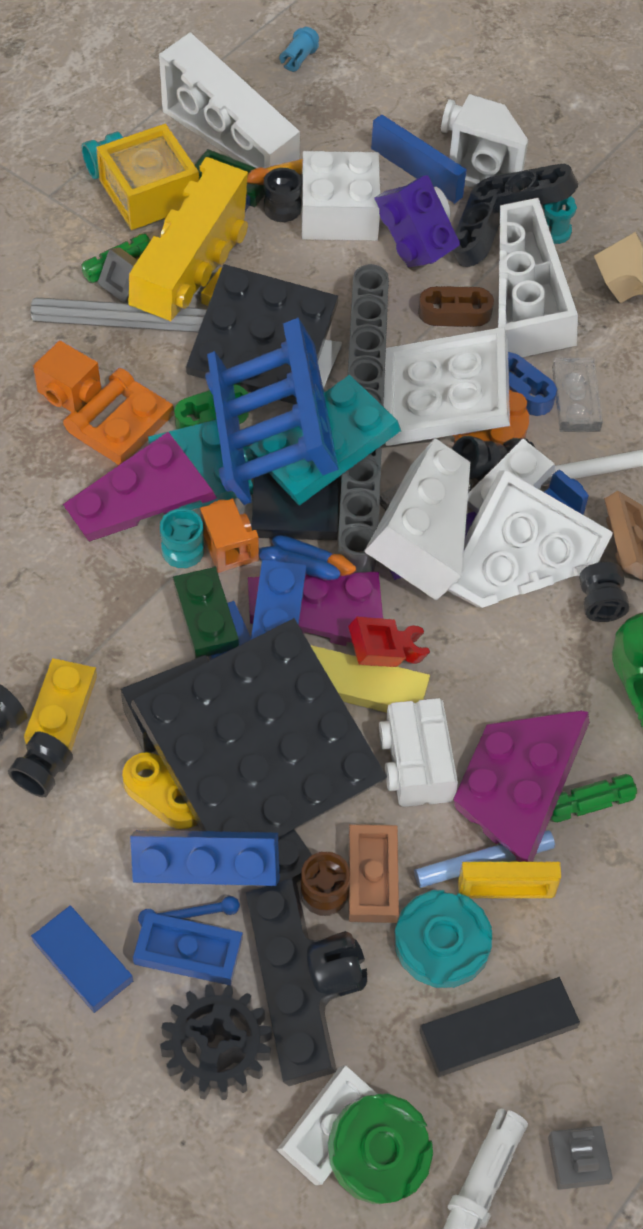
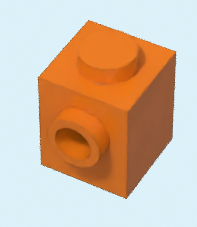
[33,340,101,412]

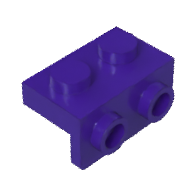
[374,175,460,268]

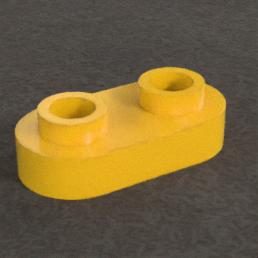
[122,752,197,829]

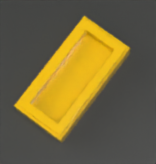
[458,862,561,898]

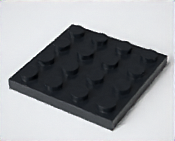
[131,618,387,838]

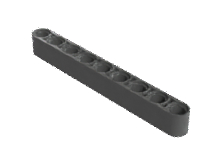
[337,264,389,573]

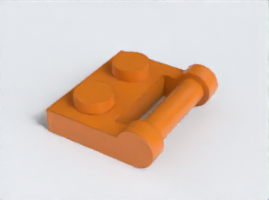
[63,368,174,465]

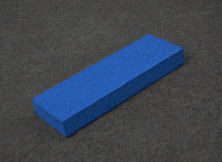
[371,114,467,204]

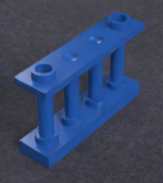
[205,318,339,505]

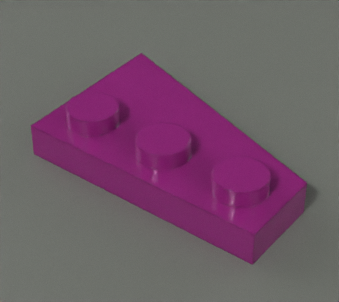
[63,432,217,542]
[248,572,383,646]

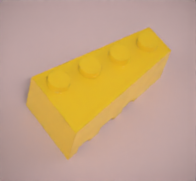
[129,157,248,321]

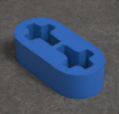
[508,352,557,416]

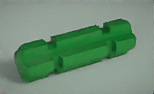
[81,234,151,283]
[551,774,637,823]

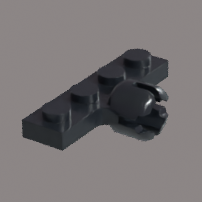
[246,878,368,1086]

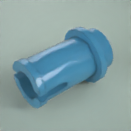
[279,27,319,72]

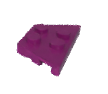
[453,710,590,862]

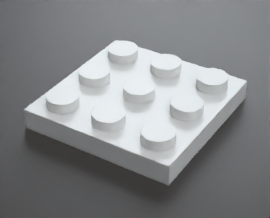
[384,327,510,446]

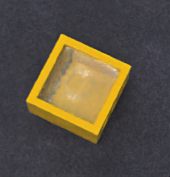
[96,123,199,230]

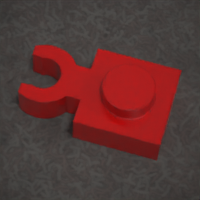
[348,616,430,667]

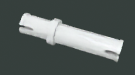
[443,1108,528,1229]

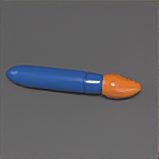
[271,536,356,576]

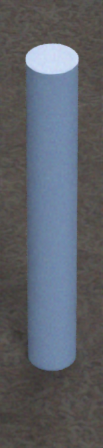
[414,830,555,888]

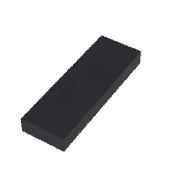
[419,977,580,1078]

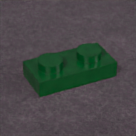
[173,567,239,659]

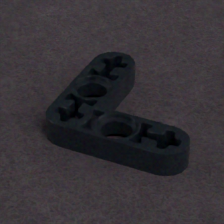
[452,163,578,267]

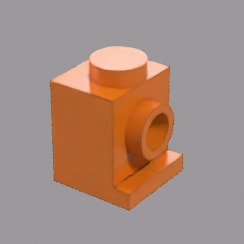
[200,499,259,573]

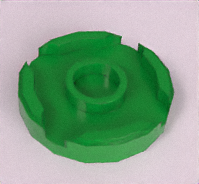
[328,1094,433,1204]

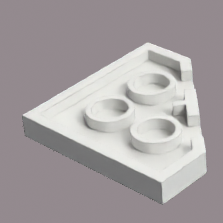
[447,470,613,608]

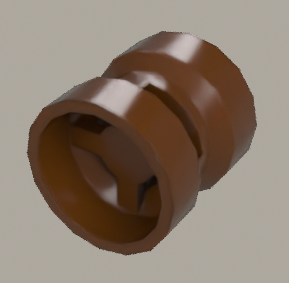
[301,852,350,916]

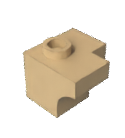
[594,232,643,303]

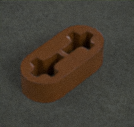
[418,286,494,327]

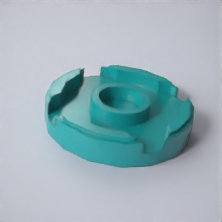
[394,890,492,988]

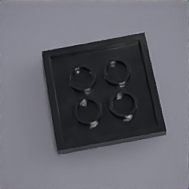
[186,264,338,405]

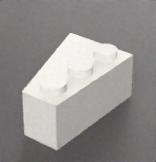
[364,438,470,601]

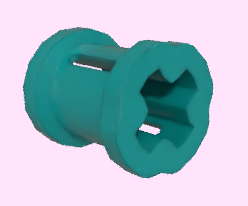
[542,196,577,244]

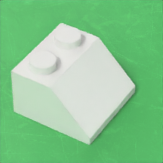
[449,94,529,188]

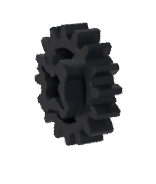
[160,984,272,1100]

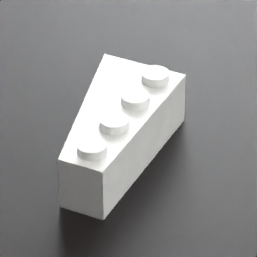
[159,32,300,168]
[498,198,578,357]

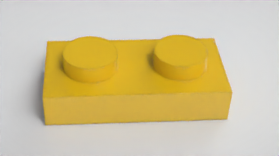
[24,658,97,751]

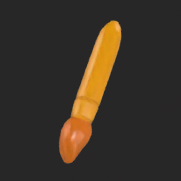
[247,159,303,185]

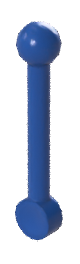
[138,896,240,927]

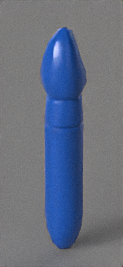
[259,546,341,580]

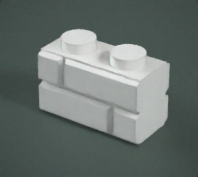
[379,698,458,807]

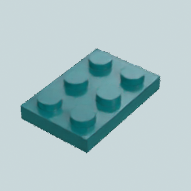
[249,374,401,505]

